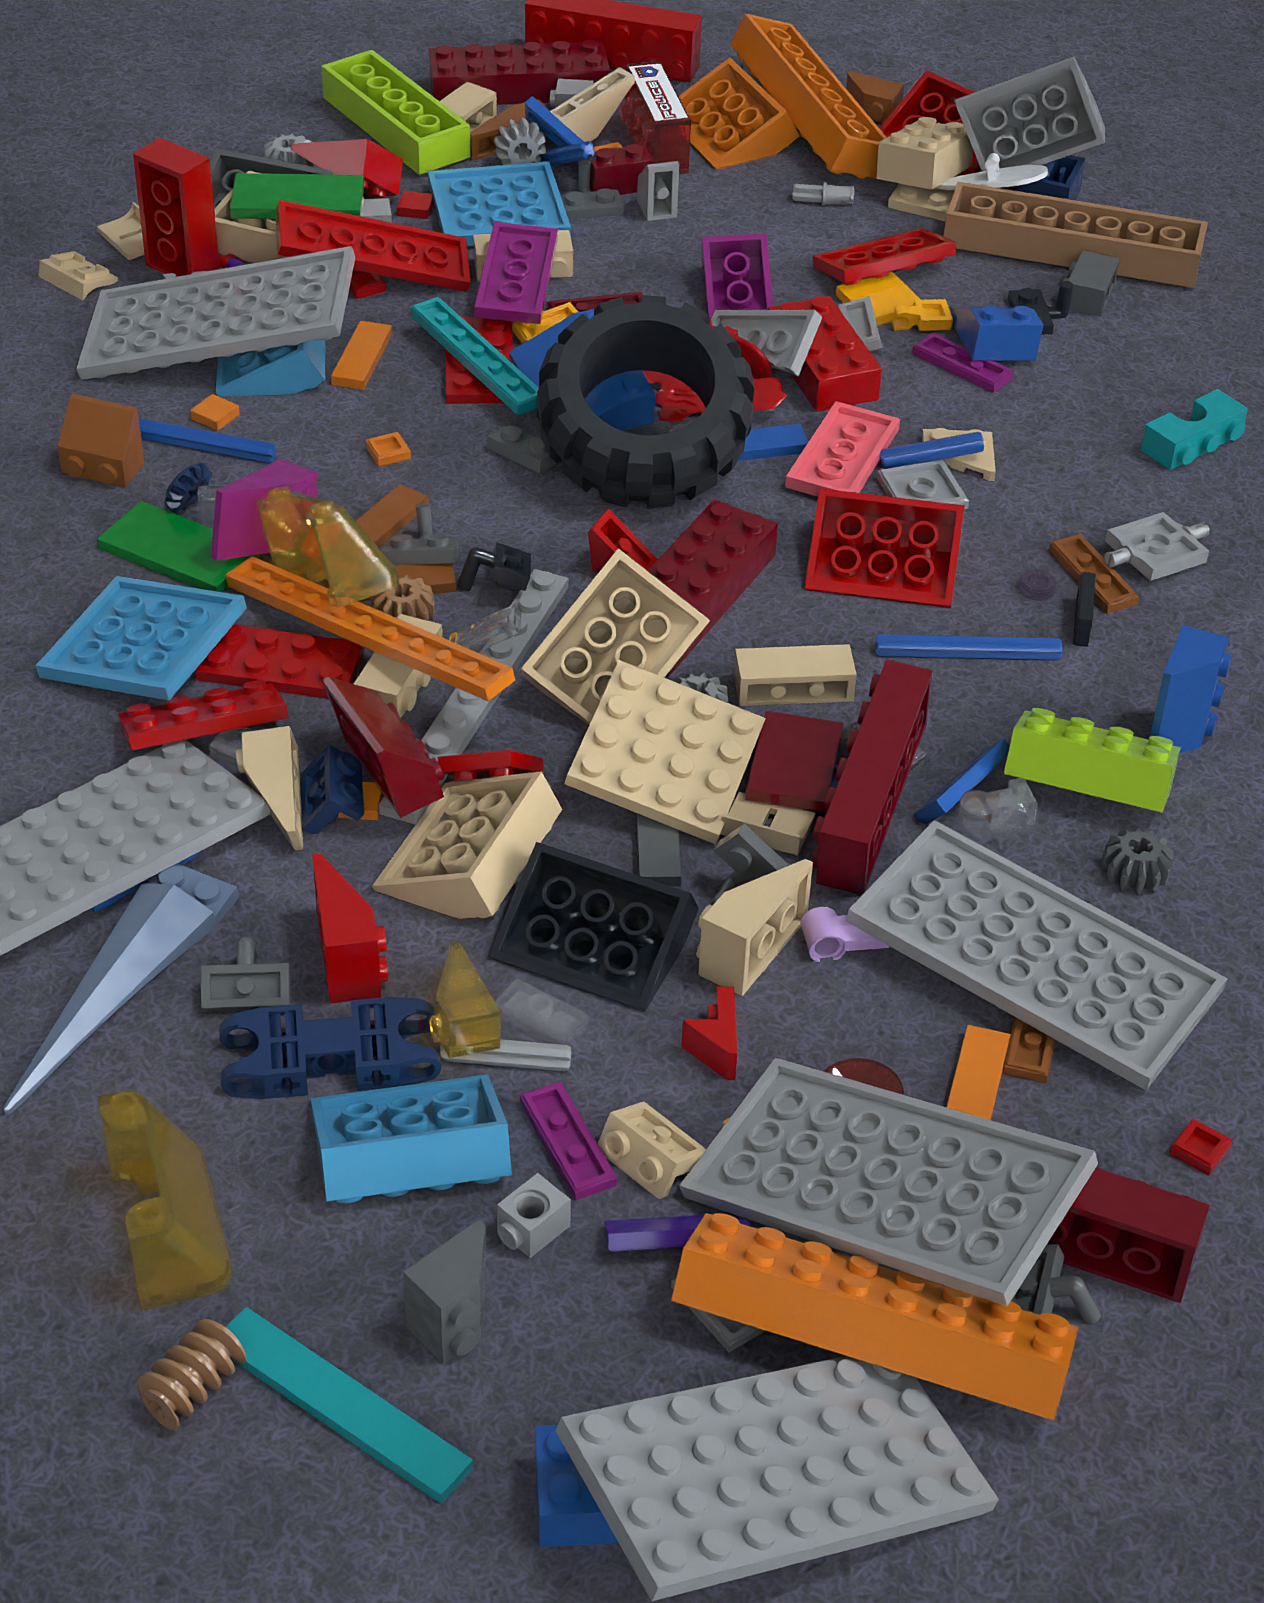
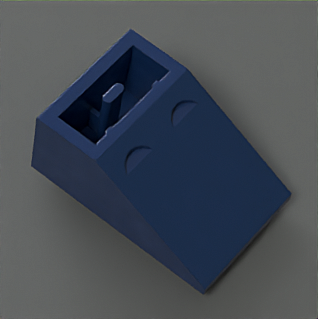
[1000,155,1086,200]

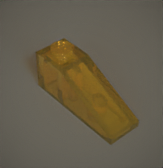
[430,941,501,1058]

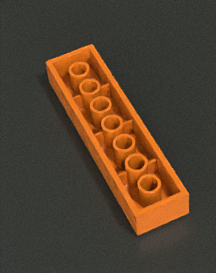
[730,14,887,179]
[671,1213,1079,1420]

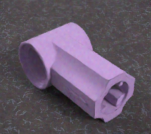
[801,907,889,962]

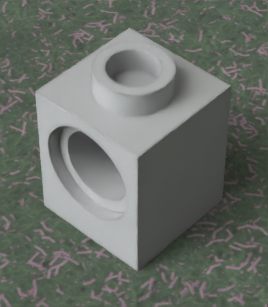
[497,1173,571,1258]

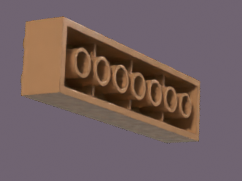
[944,182,1208,288]

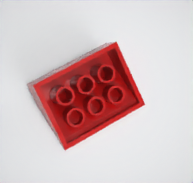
[879,70,982,177]
[804,488,965,608]

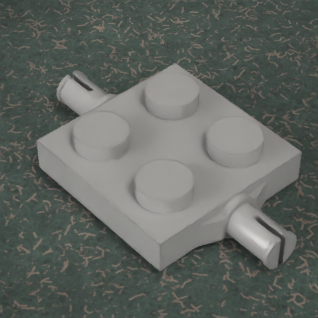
[1104,512,1209,581]

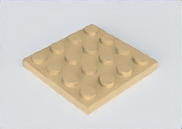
[564,660,766,844]

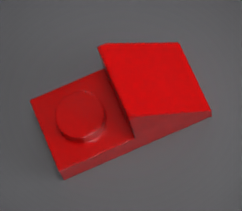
[588,509,658,573]
[681,986,737,1080]

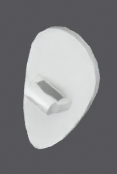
[937,153,1048,190]

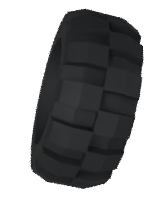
[537,295,755,509]

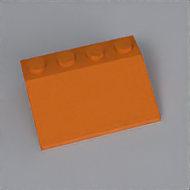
[668,57,800,170]

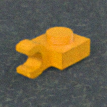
[891,299,953,331]

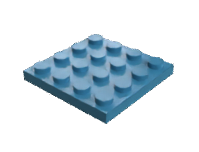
[428,162,571,246]
[36,576,247,701]

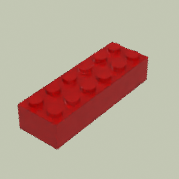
[525,0,702,83]

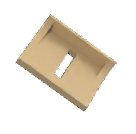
[97,202,144,260]
[39,251,118,301]
[720,792,816,856]

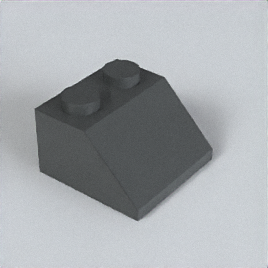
[403,1219,487,1364]

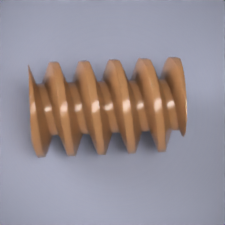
[137,1319,246,1431]

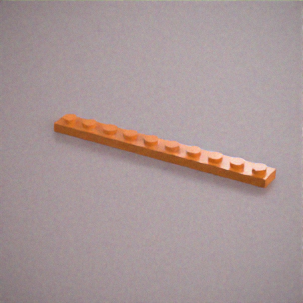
[225,556,515,701]

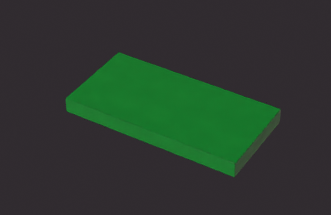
[230,173,364,219]
[97,501,260,592]

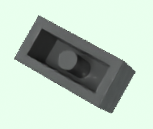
[1063,250,1120,317]

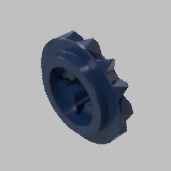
[164,463,212,513]

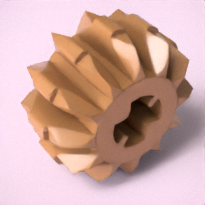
[371,574,435,621]

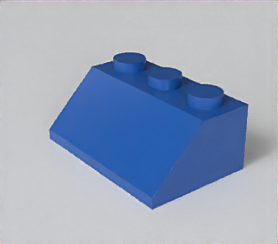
[1150,625,1233,753]

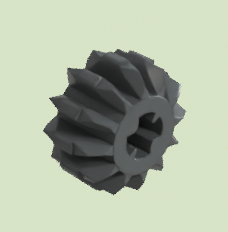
[1102,826,1174,895]

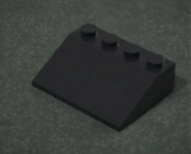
[488,842,699,1012]

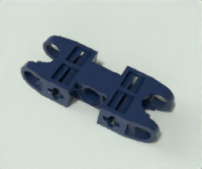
[219,997,441,1099]

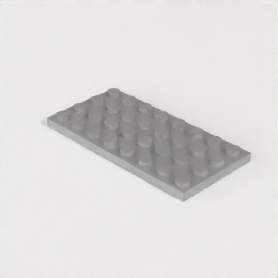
[76,246,355,380]
[0,739,271,955]
[846,820,1228,1090]
[679,1058,1098,1306]
[555,1356,999,1601]

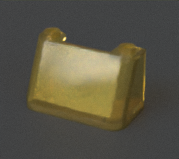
[256,486,400,608]
[97,1091,232,1312]

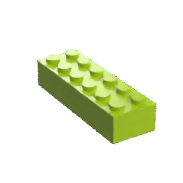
[321,50,471,175]

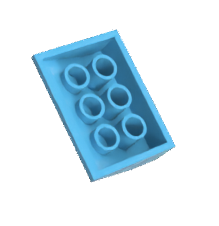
[216,340,325,396]
[310,1074,512,1203]

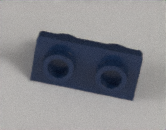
[301,745,364,834]

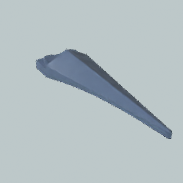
[4,864,239,1115]

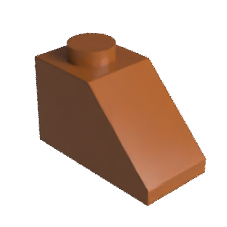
[846,71,904,123]

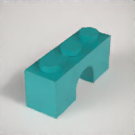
[1141,389,1248,470]

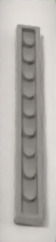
[379,569,569,825]

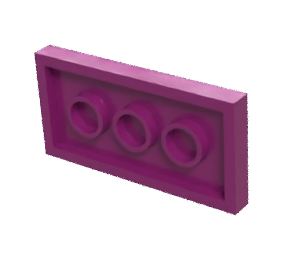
[474,222,558,324]

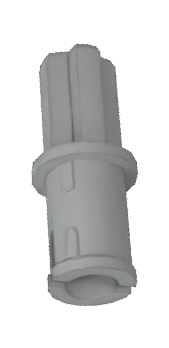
[792,182,854,206]

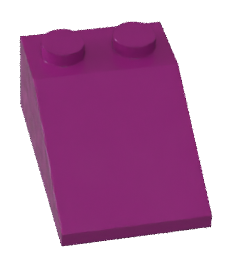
[701,233,773,319]
[211,459,318,561]

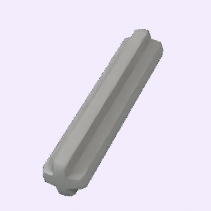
[440,1035,572,1071]

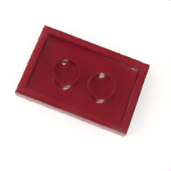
[745,711,843,812]

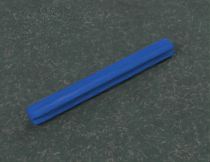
[139,418,276,463]
[875,634,1062,660]

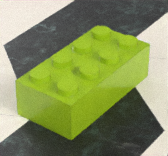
[1004,708,1181,813]

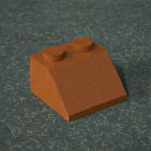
[57,393,144,488]

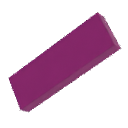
[912,332,1014,393]
[520,1081,617,1201]

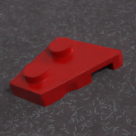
[438,750,544,782]

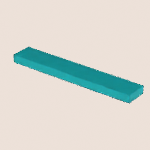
[410,297,539,415]
[226,1307,473,1504]

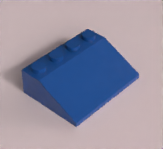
[509,309,656,430]

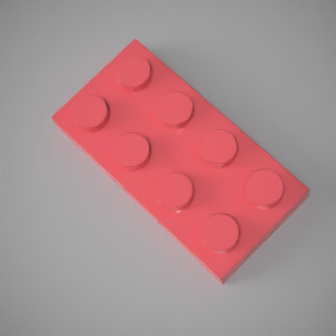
[785,401,900,496]

